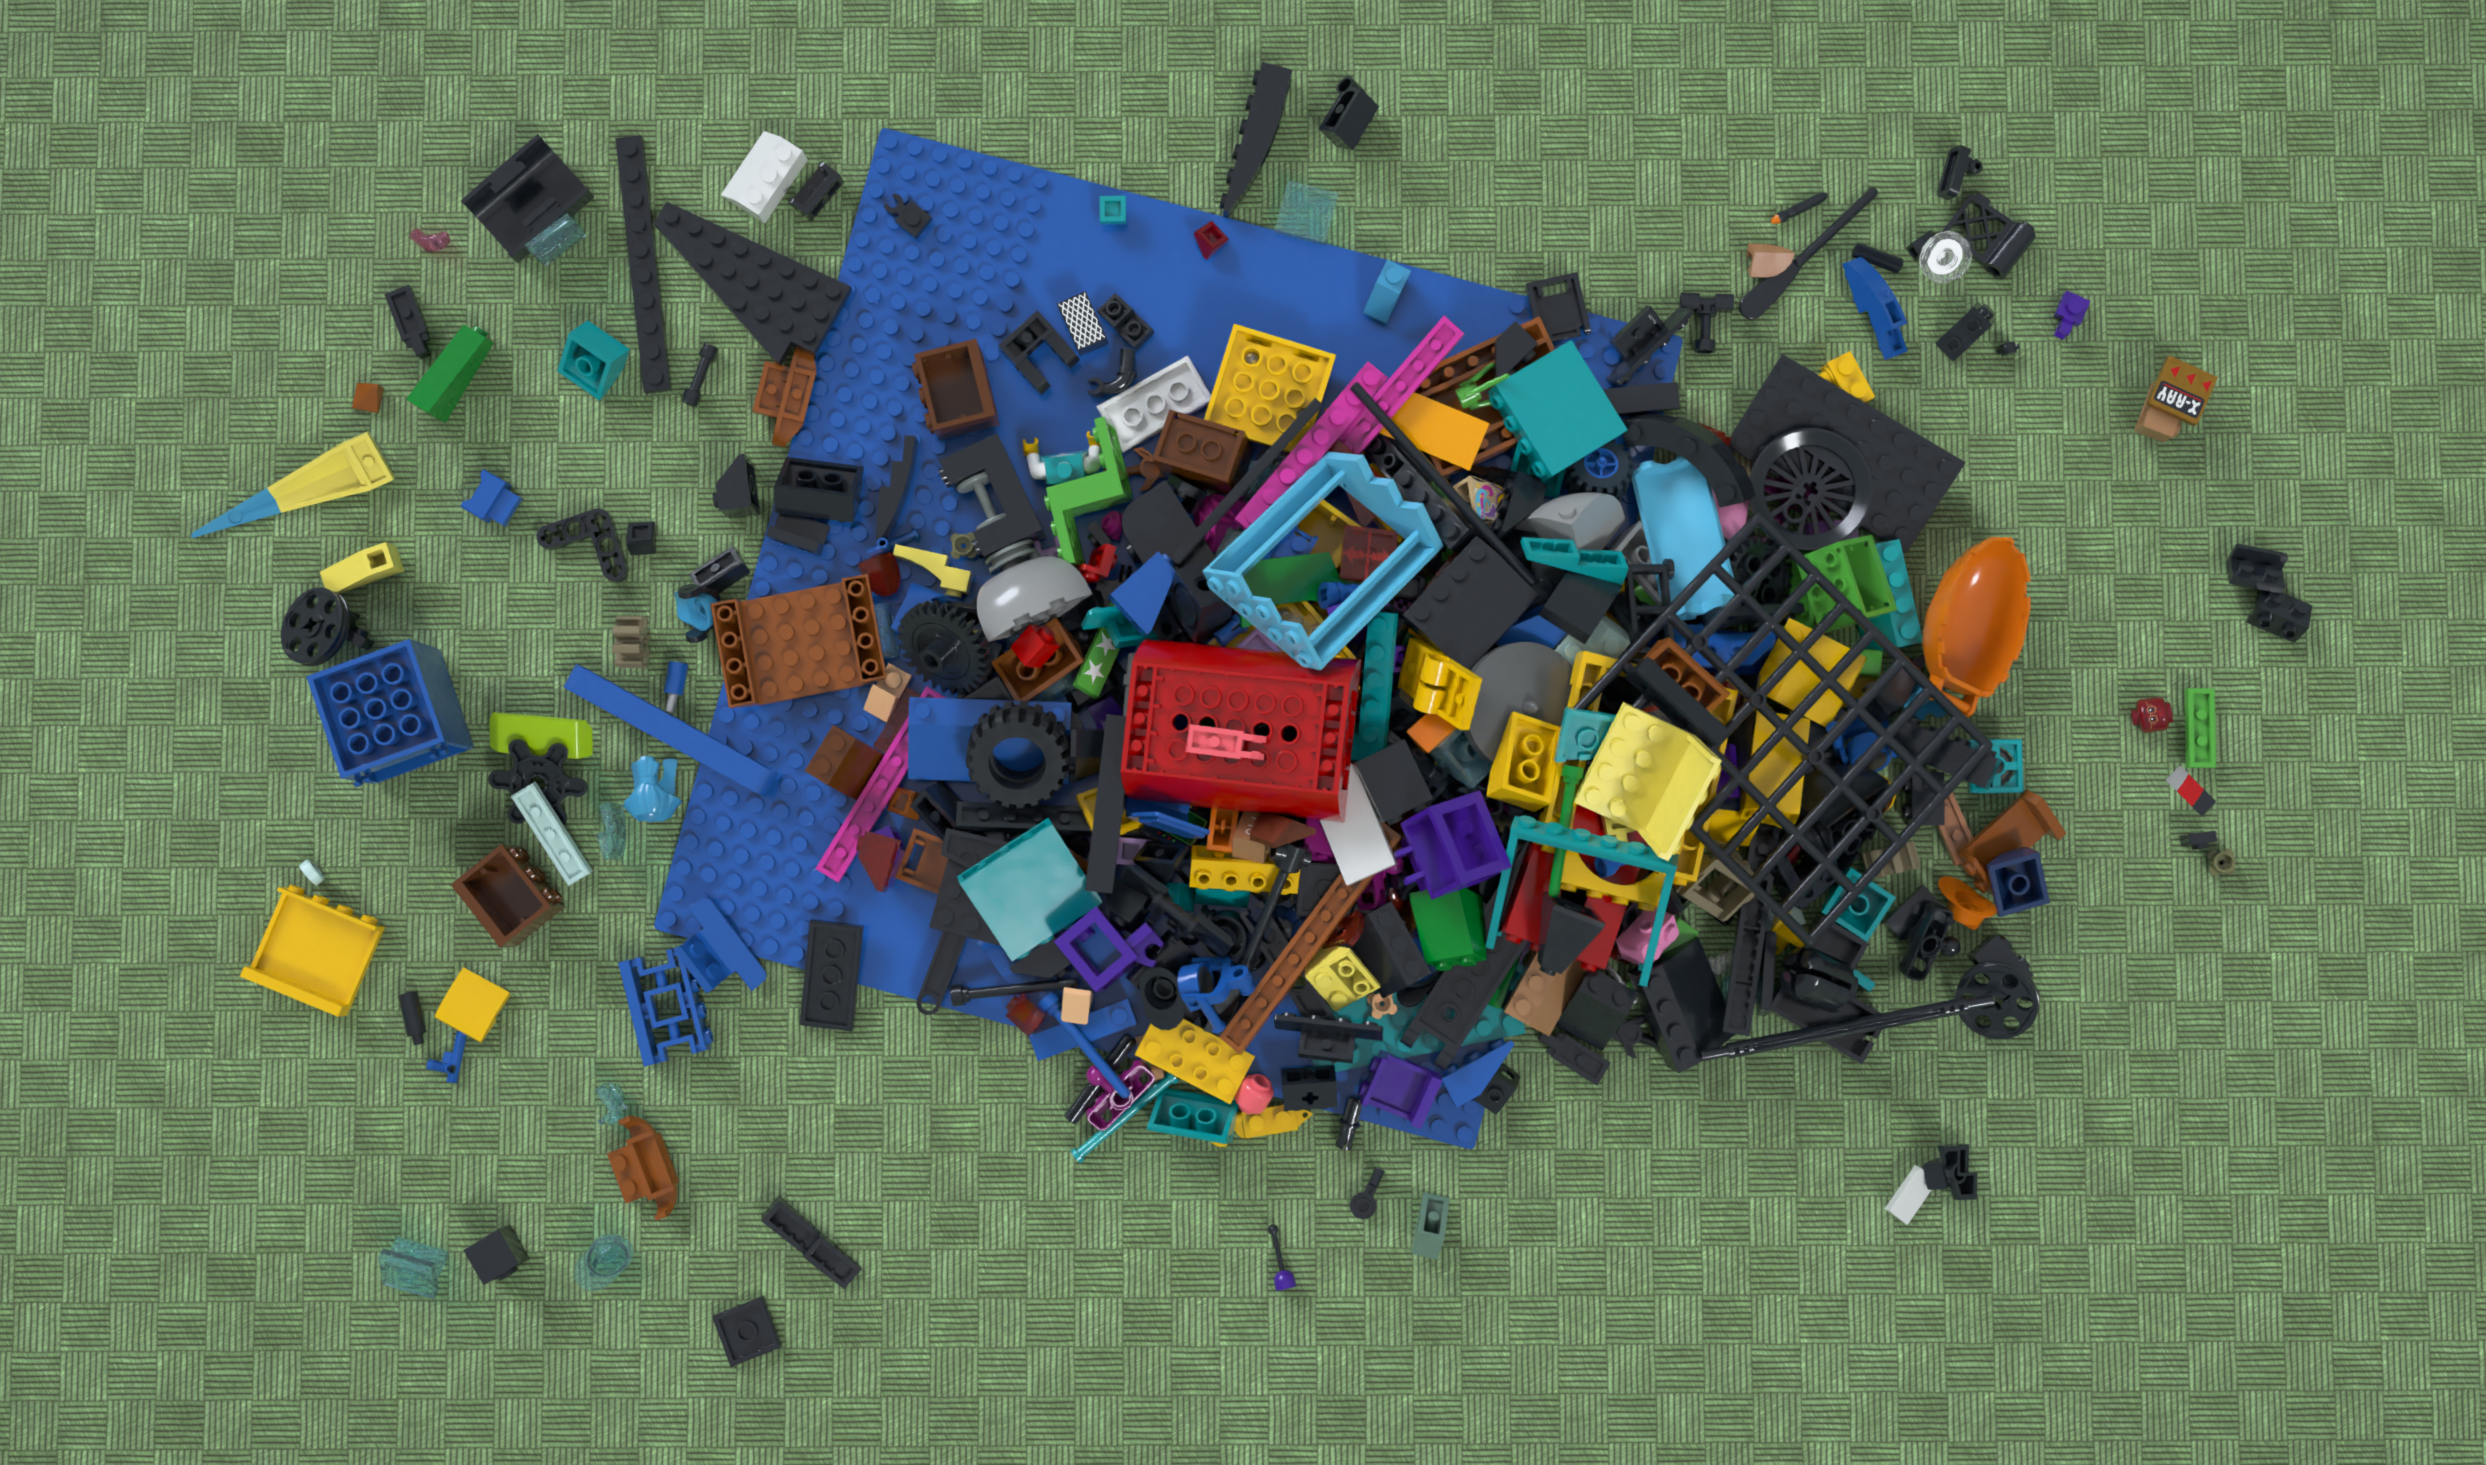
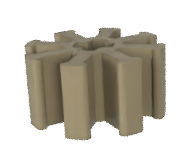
[612,616,651,668]
[1861,841,1921,878]

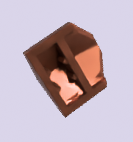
[1250,814,1316,848]

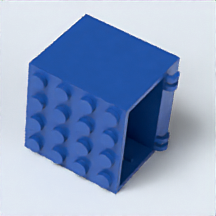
[306,639,474,787]

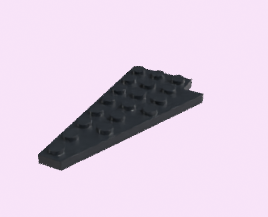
[654,202,852,366]

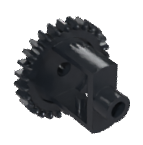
[897,597,996,695]

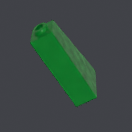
[406,324,494,423]

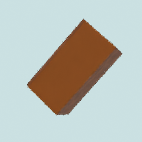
[991,618,1084,701]
[1639,637,1731,712]

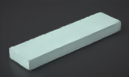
[511,781,593,886]

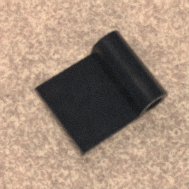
[1126,929,1217,1023]

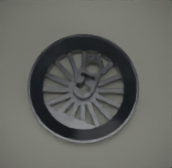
[1749,428,1873,550]

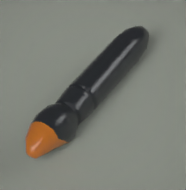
[1771,192,1828,224]

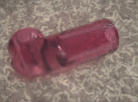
[409,228,450,252]

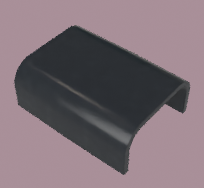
[461,134,594,263]

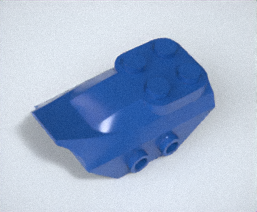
[1662,622,1778,689]

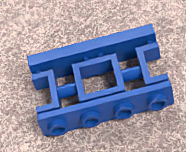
[618,947,714,1067]

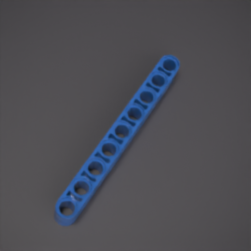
[563,664,778,797]

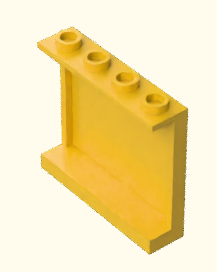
[240,884,385,1017]

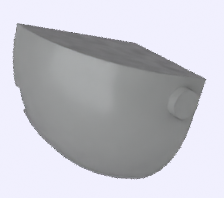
[1516,492,1625,550]
[977,556,1092,642]

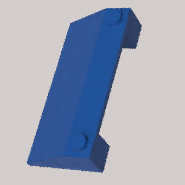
[908,697,1071,785]

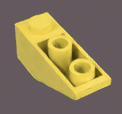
[320,542,404,594]

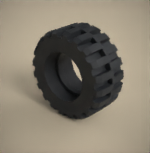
[966,700,1070,809]

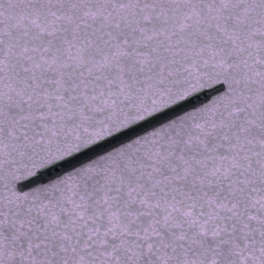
[1700,995,1995,1061]

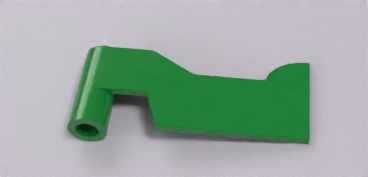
[1239,552,1364,628]

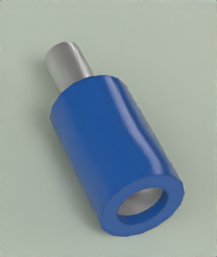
[663,661,688,713]

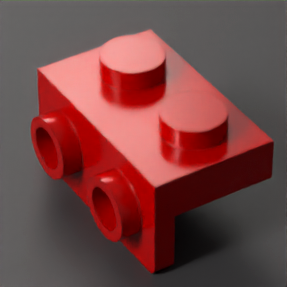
[1075,543,1117,585]

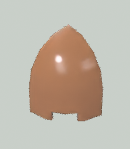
[1747,244,1795,278]

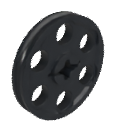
[281,587,350,666]
[1955,961,2040,1039]

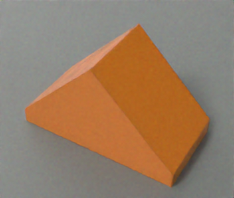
[1206,808,1239,854]

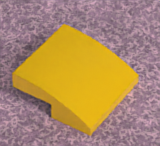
[434,967,510,1043]

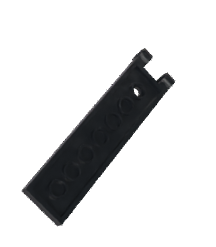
[1399,841,1529,1071]

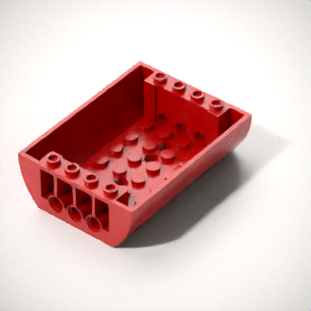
[1120,639,1362,823]

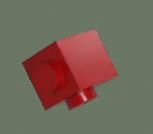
[1011,624,1060,668]

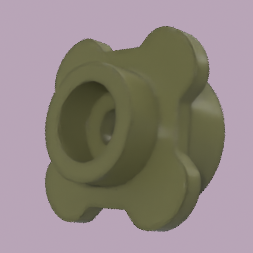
[950,532,977,559]
[2207,849,2236,876]

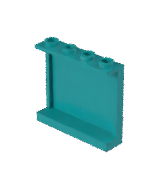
[1487,340,1628,483]
[957,818,1103,961]

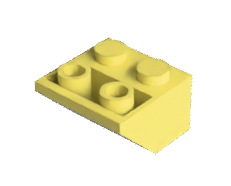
[1305,944,1380,1012]

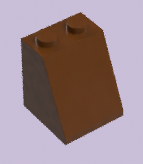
[805,725,884,800]

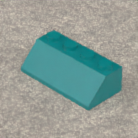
[1857,539,1922,652]

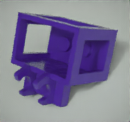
[1394,790,1512,900]
[1054,907,1164,993]

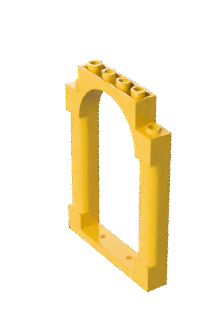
[1533,651,1738,912]

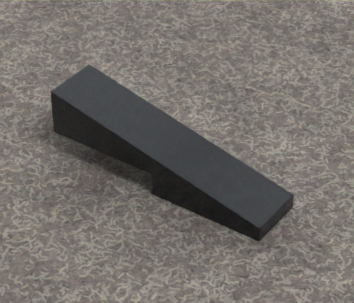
[761,1196,862,1289]

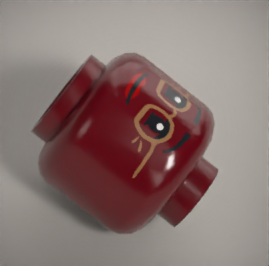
[2131,697,2173,733]

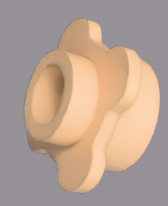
[1367,993,1397,1019]

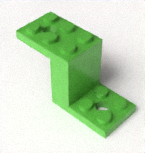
[1044,417,1134,567]

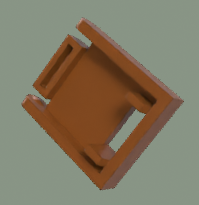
[895,828,948,894]

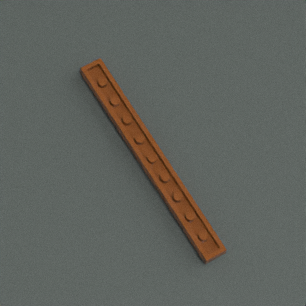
[1219,822,1403,1054]

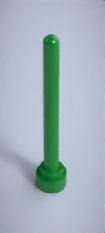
[1548,765,1584,898]

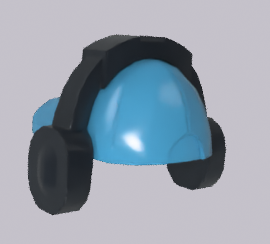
[674,584,721,643]

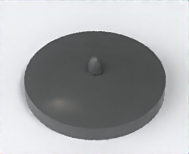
[1464,642,1573,765]

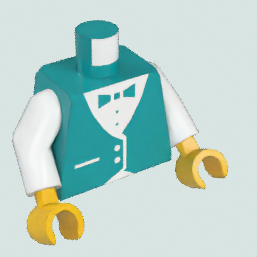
[1023,431,1102,485]

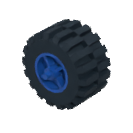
[1563,439,1634,501]

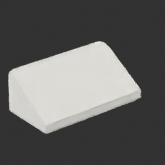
[1885,1165,1931,1225]

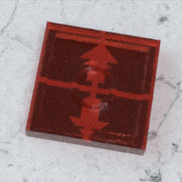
[1339,525,1398,582]

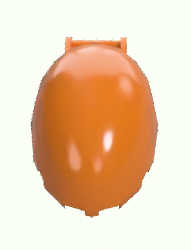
[1922,537,2031,717]

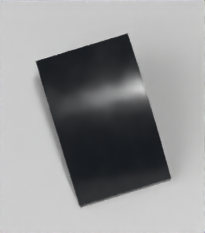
[1539,571,1623,644]

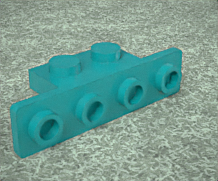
[1081,606,1159,648]

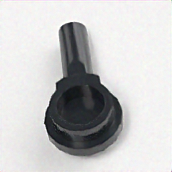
[1350,1167,1385,1219]

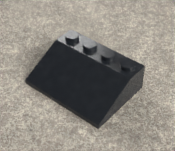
[1403,536,1539,670]
[1627,937,1735,1073]

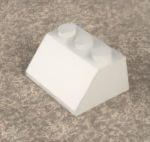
[721,131,808,224]

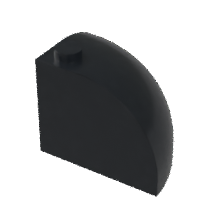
[1794,765,1889,872]

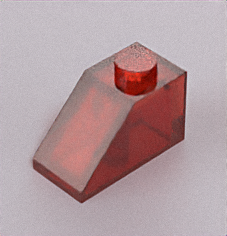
[856,831,901,893]
[1006,994,1048,1036]

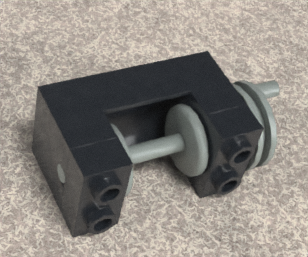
[938,433,1046,575]

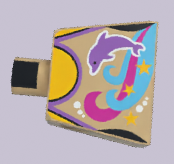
[1453,476,1504,528]

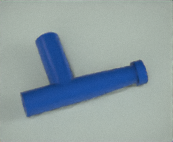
[867,528,920,559]

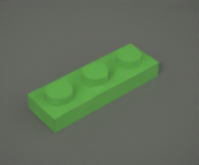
[2184,688,2216,768]

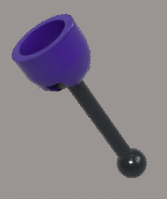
[1268,1224,1297,1291]

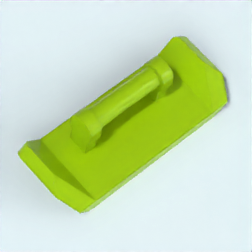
[489,712,593,759]

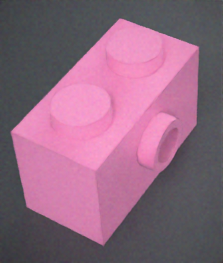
[1616,908,1679,965]

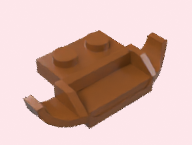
[752,347,817,448]
[607,1116,679,1221]

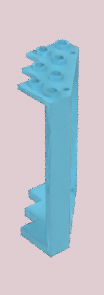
[1202,451,1444,670]

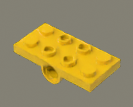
[1397,638,1482,730]
[1135,1018,1255,1104]

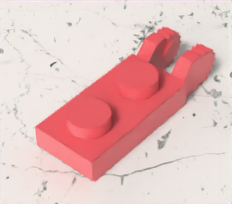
[1186,724,1267,760]

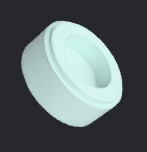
[299,859,325,886]

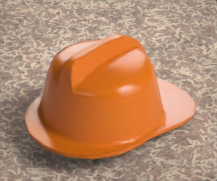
[1938,876,1997,930]

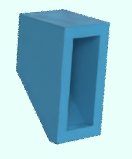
[1363,259,1411,324]

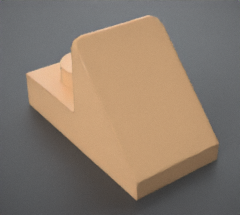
[863,663,913,722]
[1061,987,1093,1025]

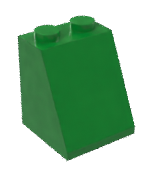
[1410,888,1486,971]

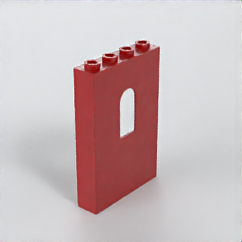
[1498,804,1648,972]

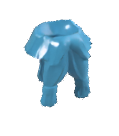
[623,756,683,822]

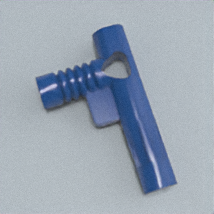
[426,1030,467,1083]

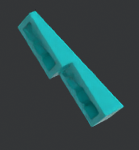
[1520,537,1628,585]

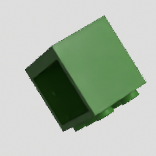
[1797,535,1898,633]

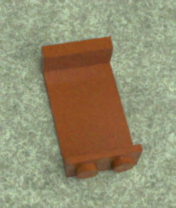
[1957,789,2067,895]

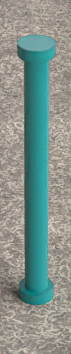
[1071,1071,1179,1163]

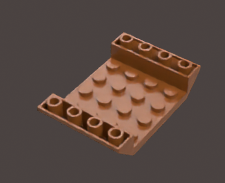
[711,574,887,708]

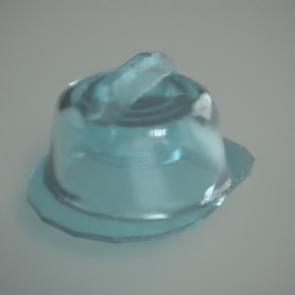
[574,1234,634,1291]

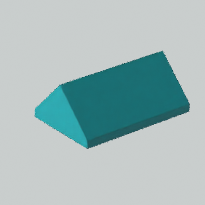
[1147,1088,1238,1144]

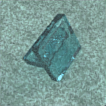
[378,1237,449,1299]

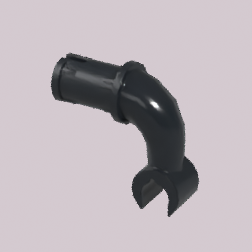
[1087,348,1137,399]

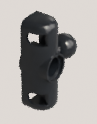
[1899,902,1961,981]

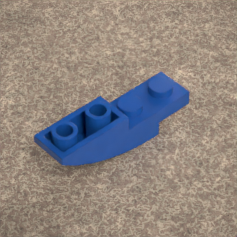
[1842,257,1908,360]

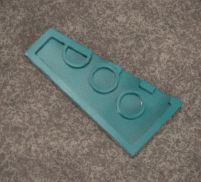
[1554,707,1673,763]

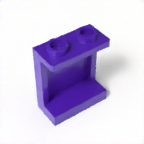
[1358,1050,1442,1129]

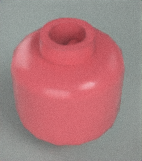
[1234,1074,1274,1114]

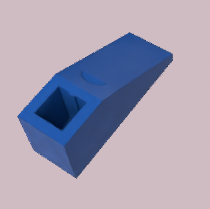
[1441,1038,1514,1108]

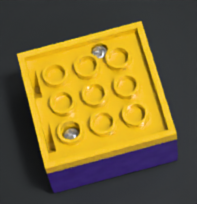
[1204,324,1336,460]

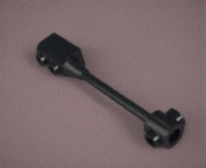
[1199,839,1312,1035]

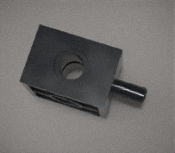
[1169,559,1233,644]

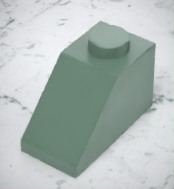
[1411,1192,1450,1260]

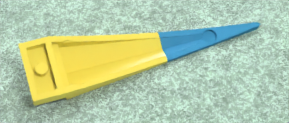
[191,431,395,538]

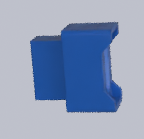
[460,469,523,527]

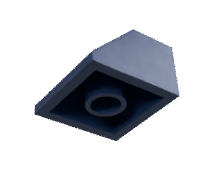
[1986,847,2050,917]

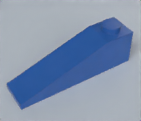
[1029,998,1138,1061]

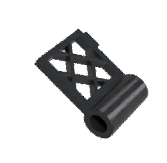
[1939,193,2036,280]

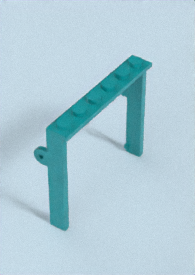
[1486,816,1679,987]

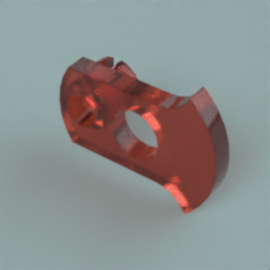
[1322,909,1364,949]

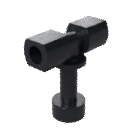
[1679,292,1734,354]

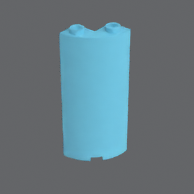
[1631,455,1741,621]

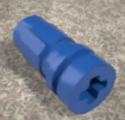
[1317,582,1361,609]

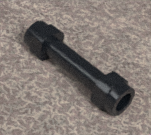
[682,343,719,407]

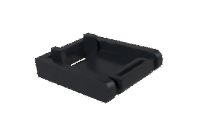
[1525,272,1591,343]

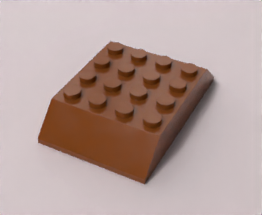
[1415,316,1555,477]

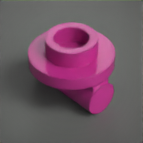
[1101,511,1123,541]

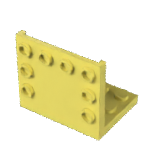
[1574,702,1722,861]

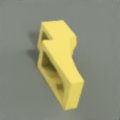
[893,544,973,598]

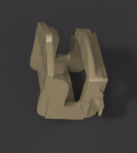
[1672,839,1755,922]

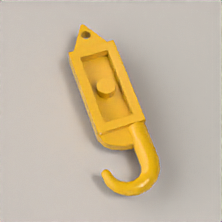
[1210,1104,1313,1147]

